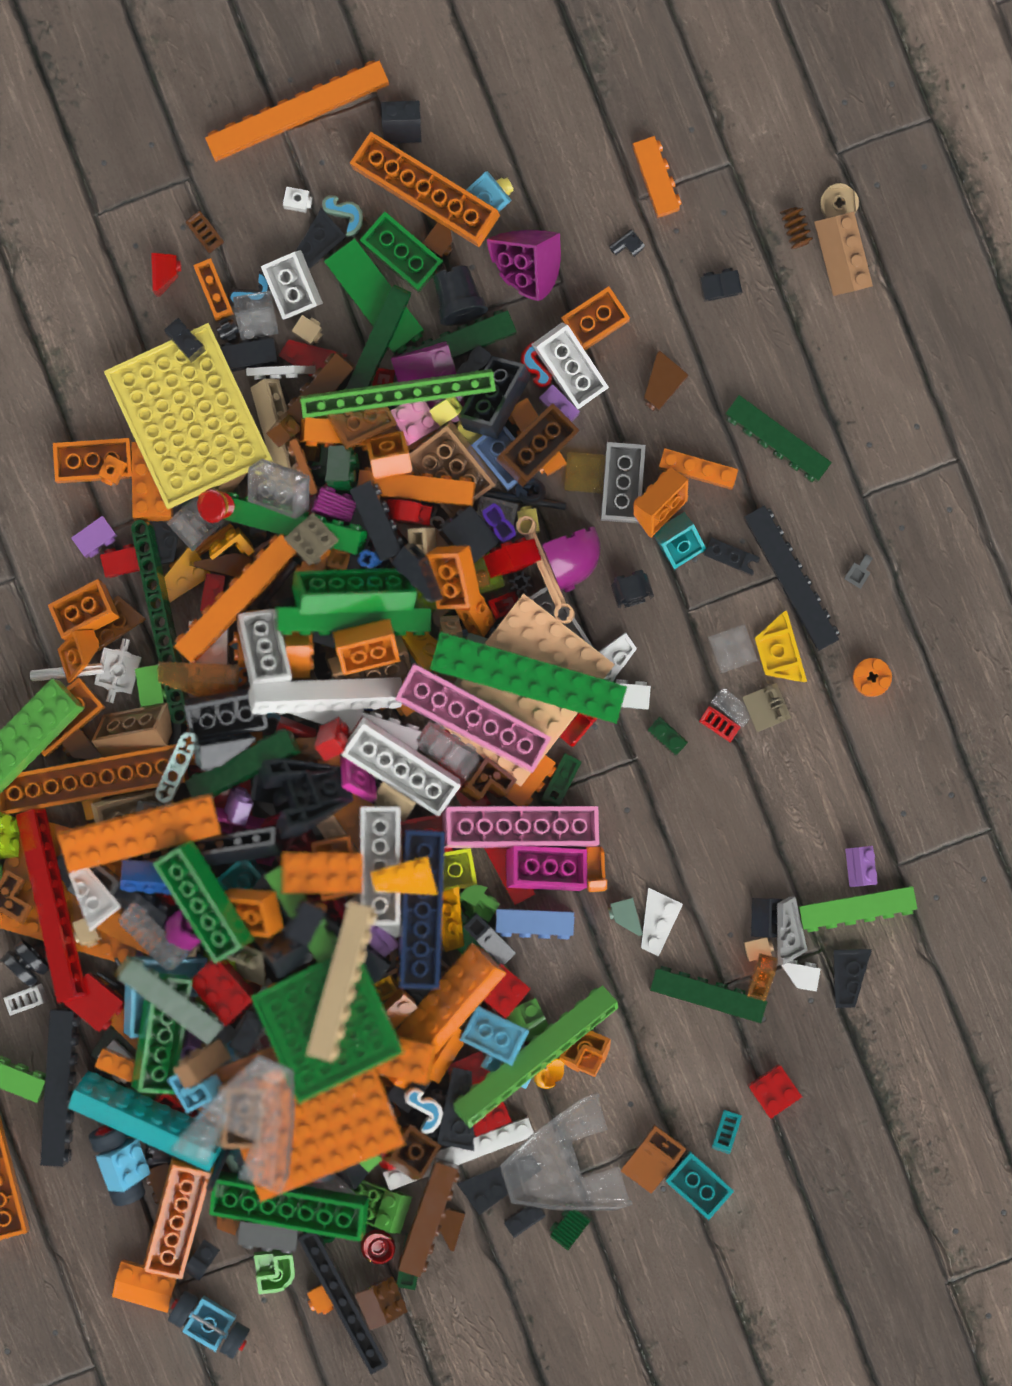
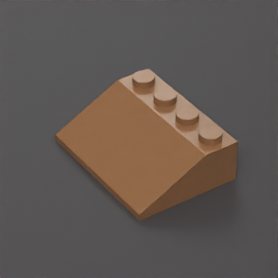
[409,420,498,518]

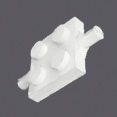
[94,638,142,703]

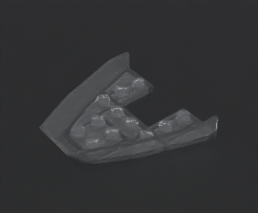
[170,1056,294,1195]
[500,1093,633,1211]

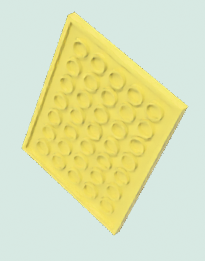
[104,323,273,509]

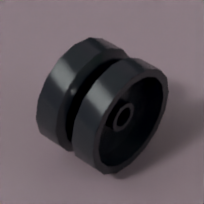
[1,939,50,987]

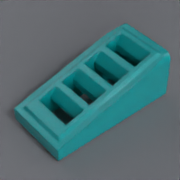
[711,1110,742,1154]

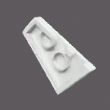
[246,366,316,380]
[599,633,637,682]

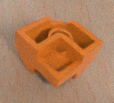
[559,1031,611,1077]

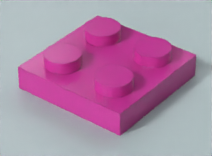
[340,756,377,803]

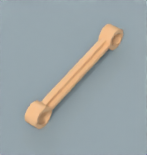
[516,516,575,624]

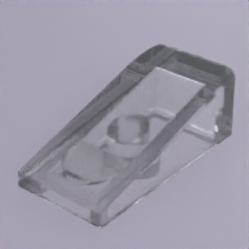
[711,688,750,727]

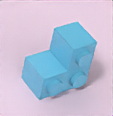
[168,1074,222,1113]

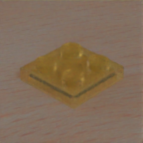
[565,452,606,494]

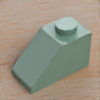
[608,898,643,936]

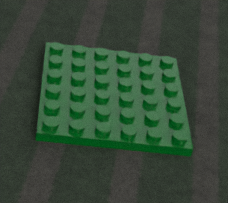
[251,956,404,1104]

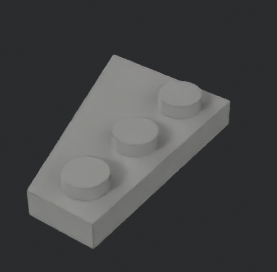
[777,897,808,965]

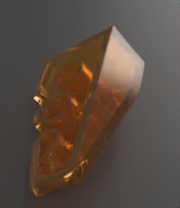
[158,662,239,697]

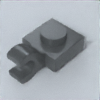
[844,554,873,589]

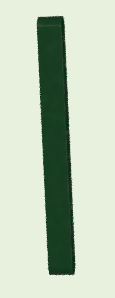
[311,284,412,483]
[131,520,190,725]

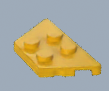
[754,611,807,682]

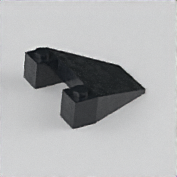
[258,758,354,839]

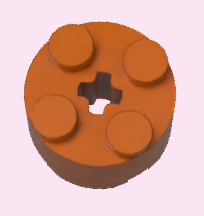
[852,658,892,697]

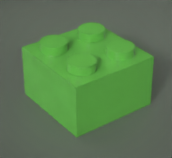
[135,665,167,707]

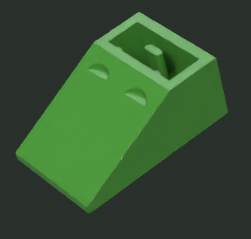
[349,1180,412,1234]

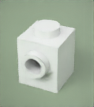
[283,187,313,213]

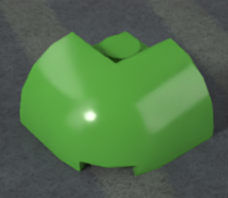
[460,885,500,924]
[506,998,549,1042]
[254,1249,295,1294]

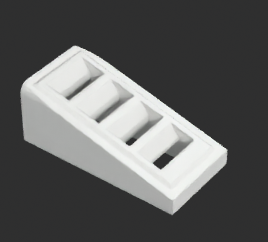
[3,984,48,1016]

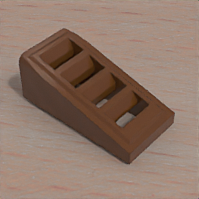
[185,211,224,254]

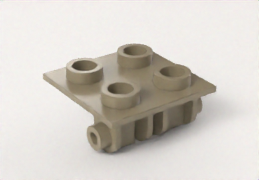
[284,513,339,566]
[742,683,791,732]
[227,945,266,987]

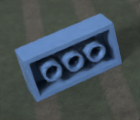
[496,909,574,939]

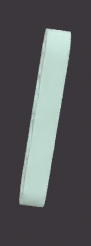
[156,732,198,803]

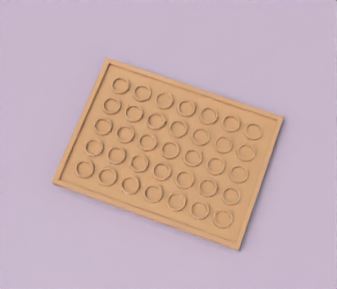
[440,594,615,787]

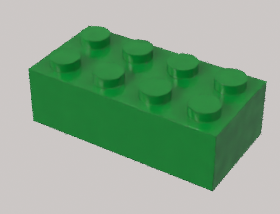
[360,212,443,293]

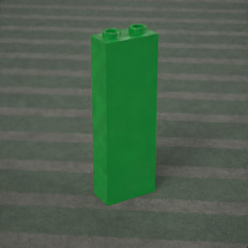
[324,238,424,355]

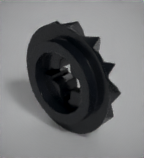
[515,478,546,506]

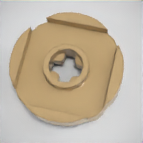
[820,183,859,218]

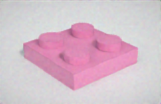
[391,401,441,446]

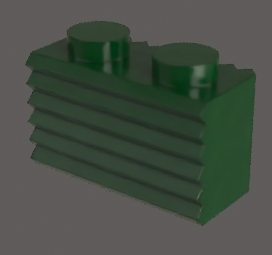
[647,717,688,756]
[549,1205,591,1250]

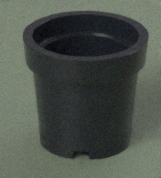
[433,266,488,326]

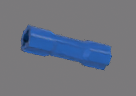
[358,550,389,569]

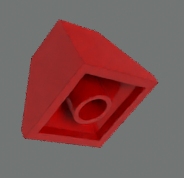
[151,253,182,297]

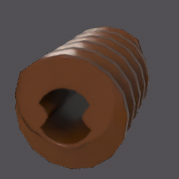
[780,207,813,249]

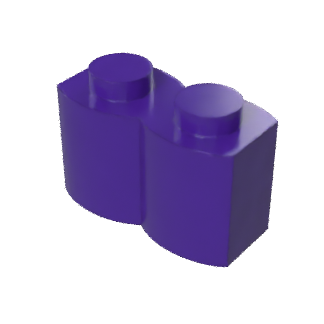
[482,503,516,543]

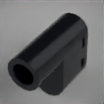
[609,229,645,257]

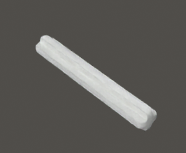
[30,663,105,681]

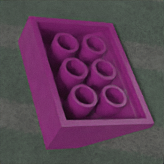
[391,341,465,425]

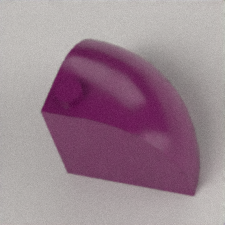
[487,230,561,301]
[542,527,601,593]

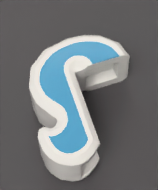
[404,1087,443,1134]

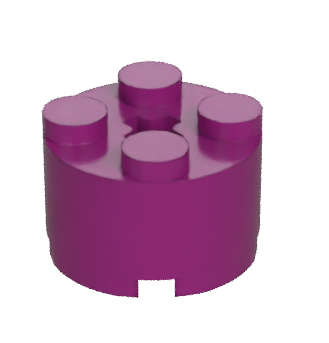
[166,909,201,951]

